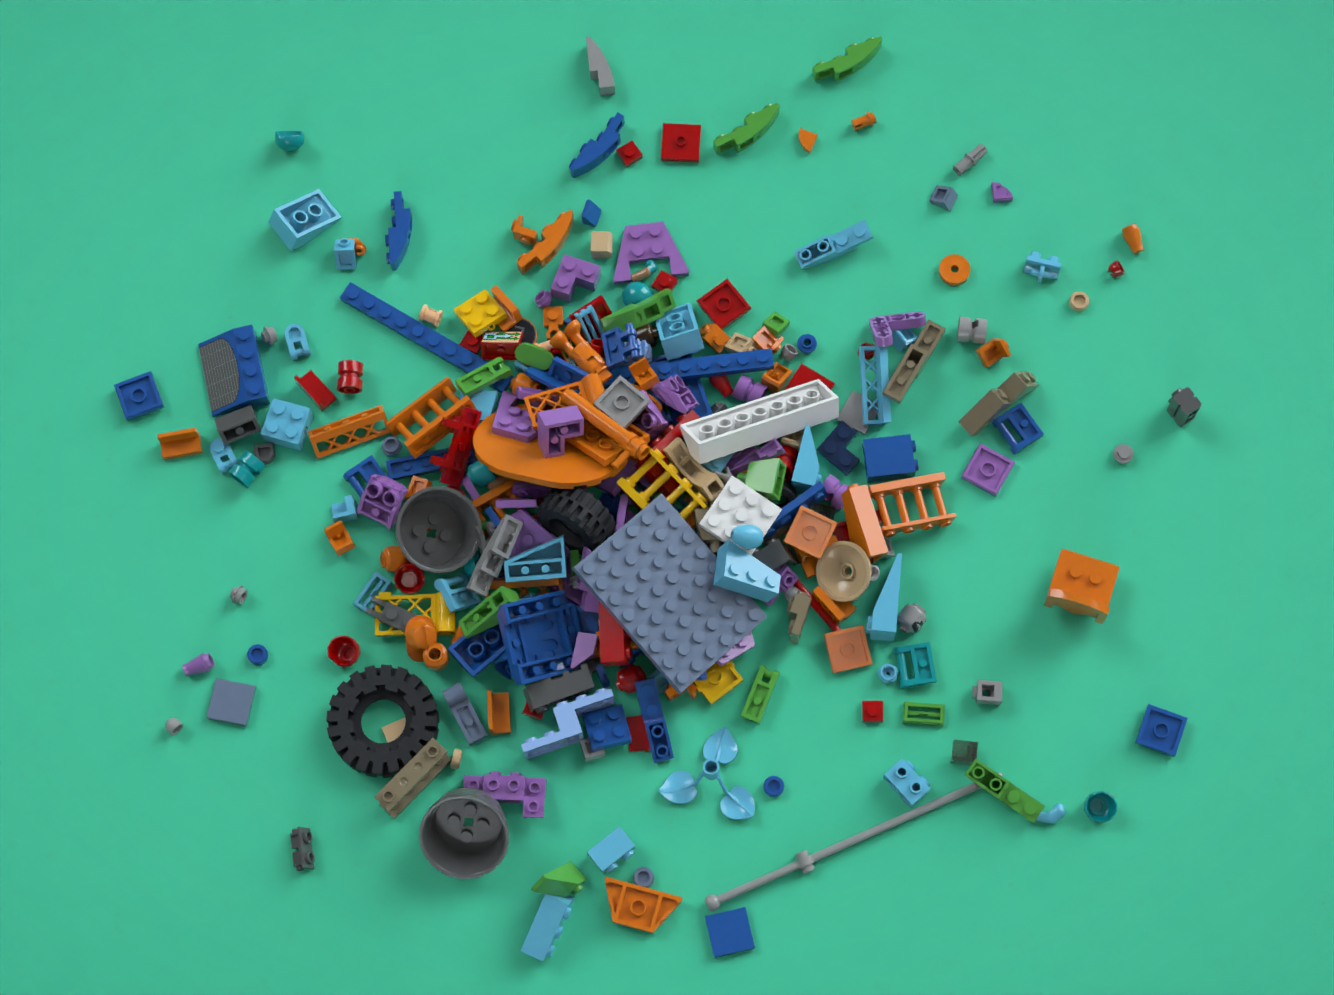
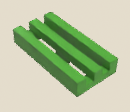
[903,702,945,726]

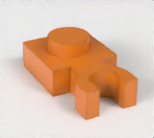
[543,306,564,341]

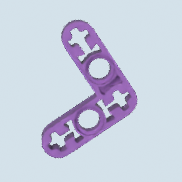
[869,312,926,347]

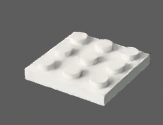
[698,476,782,555]

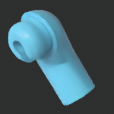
[1036,803,1065,824]

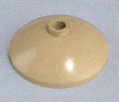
[816,541,872,602]

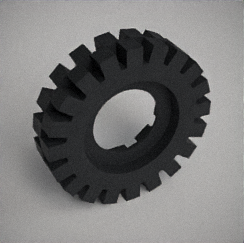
[326,664,440,778]

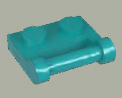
[893,642,937,689]

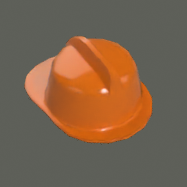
[405,615,437,662]

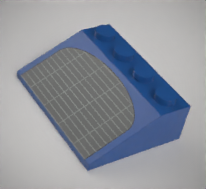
[198,325,270,417]

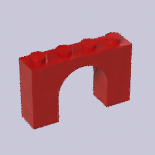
[635,409,700,498]

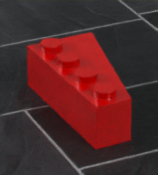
[598,600,632,667]

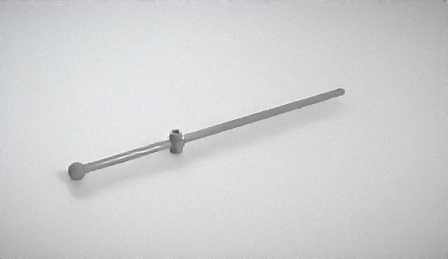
[705,772,1003,911]

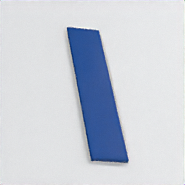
[484,506,501,527]

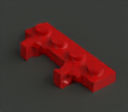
[430,406,482,488]

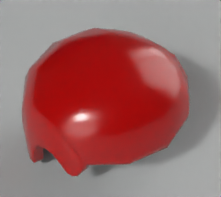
[394,563,425,594]
[327,635,360,667]

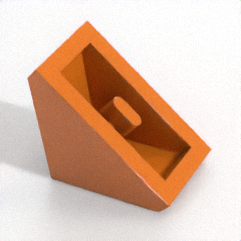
[761,362,793,394]

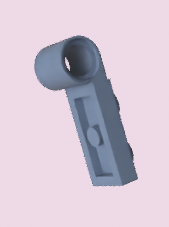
[442,682,488,746]

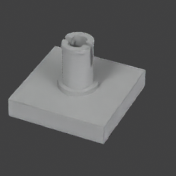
[593,375,650,429]

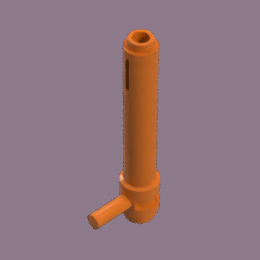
[561,389,650,470]

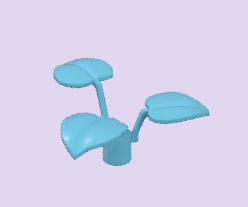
[659,727,755,820]

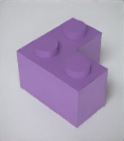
[551,254,601,303]
[538,405,584,458]

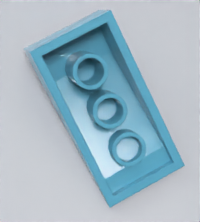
[866,553,902,642]

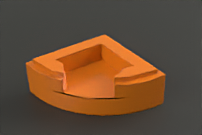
[798,128,818,153]

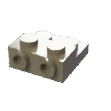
[786,591,812,644]

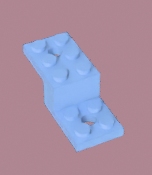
[521,688,615,760]

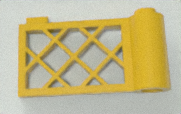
[375,591,456,637]

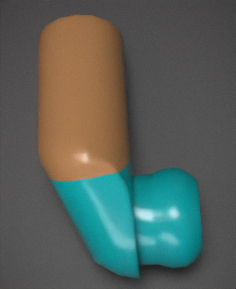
[631,260,657,282]

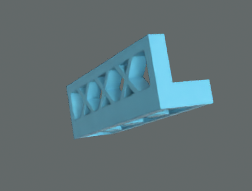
[859,346,891,425]

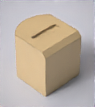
[591,231,613,258]

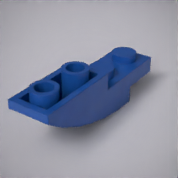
[569,112,625,178]
[385,191,412,271]
[634,677,674,763]

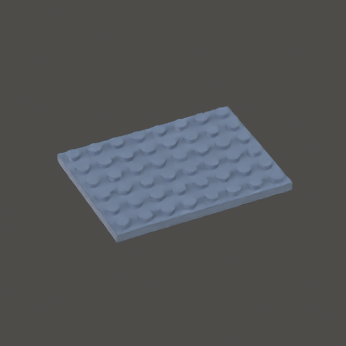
[572,493,767,694]

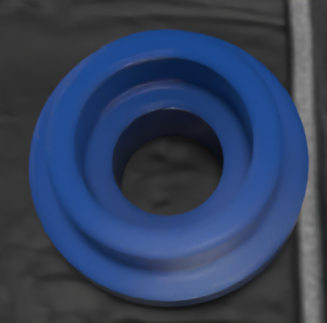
[797,334,817,353]

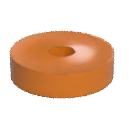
[939,254,970,286]

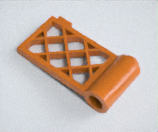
[524,373,605,431]

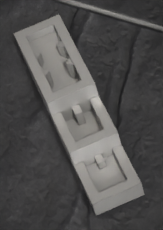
[466,514,523,597]

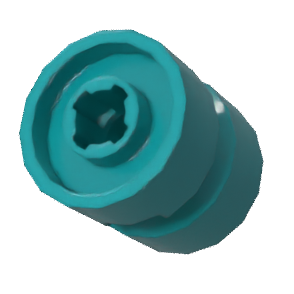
[228,451,266,488]

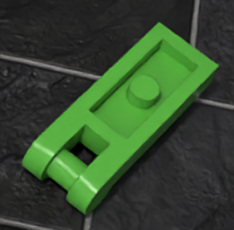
[455,357,513,397]
[741,665,780,725]

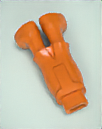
[549,319,613,384]

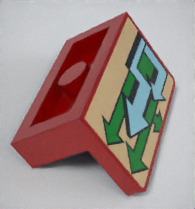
[480,331,523,360]
[294,370,337,412]

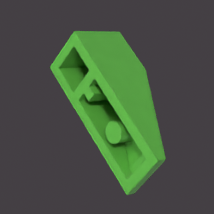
[458,586,520,638]
[531,861,587,897]

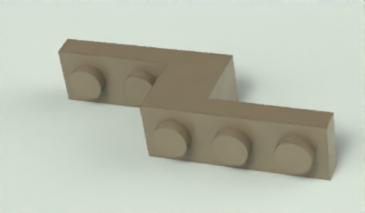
[882,320,946,404]

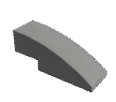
[586,37,615,96]

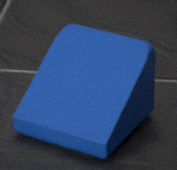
[582,199,601,227]

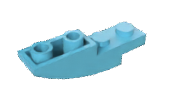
[793,220,873,269]

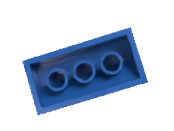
[448,624,505,678]

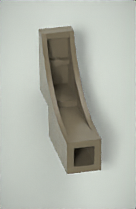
[958,371,1039,436]

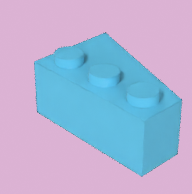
[504,535,567,582]
[713,540,781,602]
[520,894,575,961]

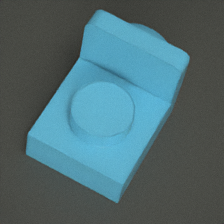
[334,238,357,270]

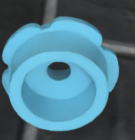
[878,663,898,683]

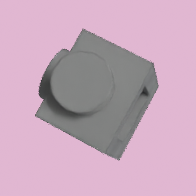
[972,680,1003,706]

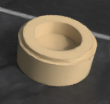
[1069,291,1089,312]
[450,749,463,770]

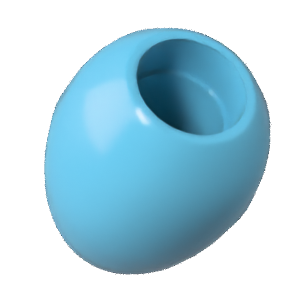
[730,524,764,549]

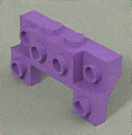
[463,772,547,819]

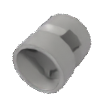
[957,316,987,344]

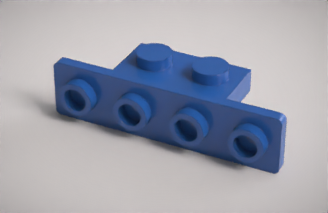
[525,356,589,394]

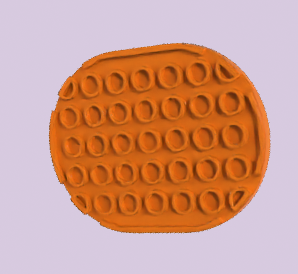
[473,404,629,489]

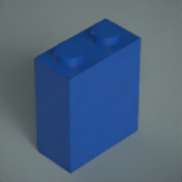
[862,434,919,483]

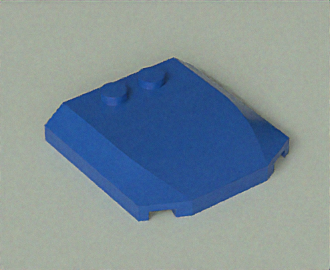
[497,590,581,685]

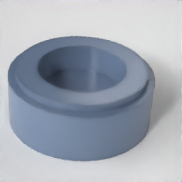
[633,867,654,888]

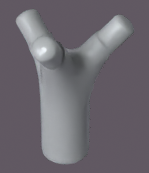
[713,467,744,484]

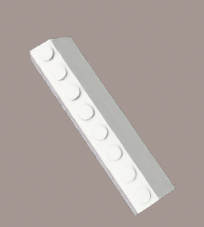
[680,379,839,464]

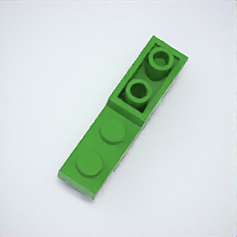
[812,36,882,82]
[713,103,780,154]
[600,288,676,332]
[964,759,1045,823]

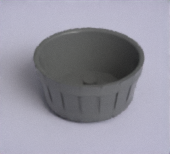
[395,486,482,573]
[419,788,509,879]

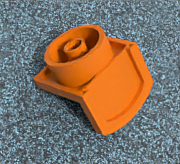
[1044,549,1119,624]

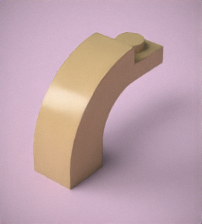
[663,437,724,502]

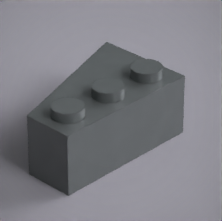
[752,538,800,572]
[523,664,595,714]

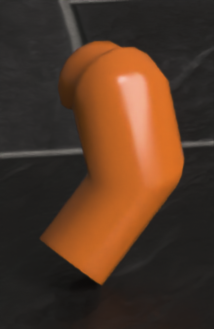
[340,238,366,256]

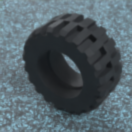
[537,486,615,556]

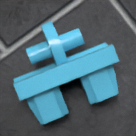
[1023,251,1062,283]

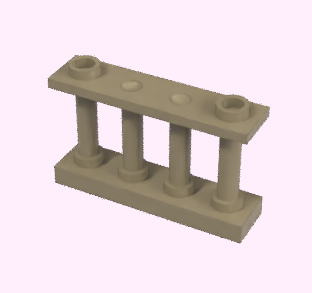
[374,738,452,819]

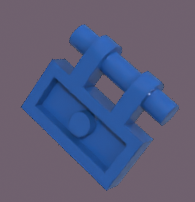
[601,323,640,370]

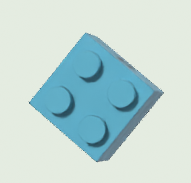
[261,398,314,451]

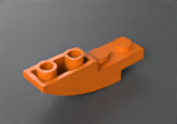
[516,209,574,275]

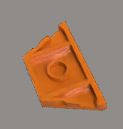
[605,876,683,934]

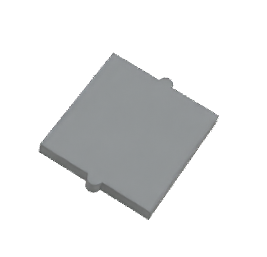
[836,391,877,435]

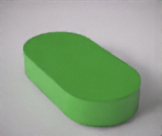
[515,342,554,370]

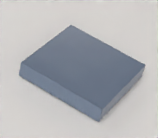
[207,678,256,726]

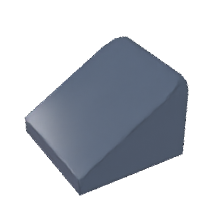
[929,185,958,211]

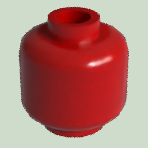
[615,664,647,694]

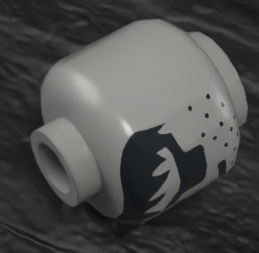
[897,603,927,634]

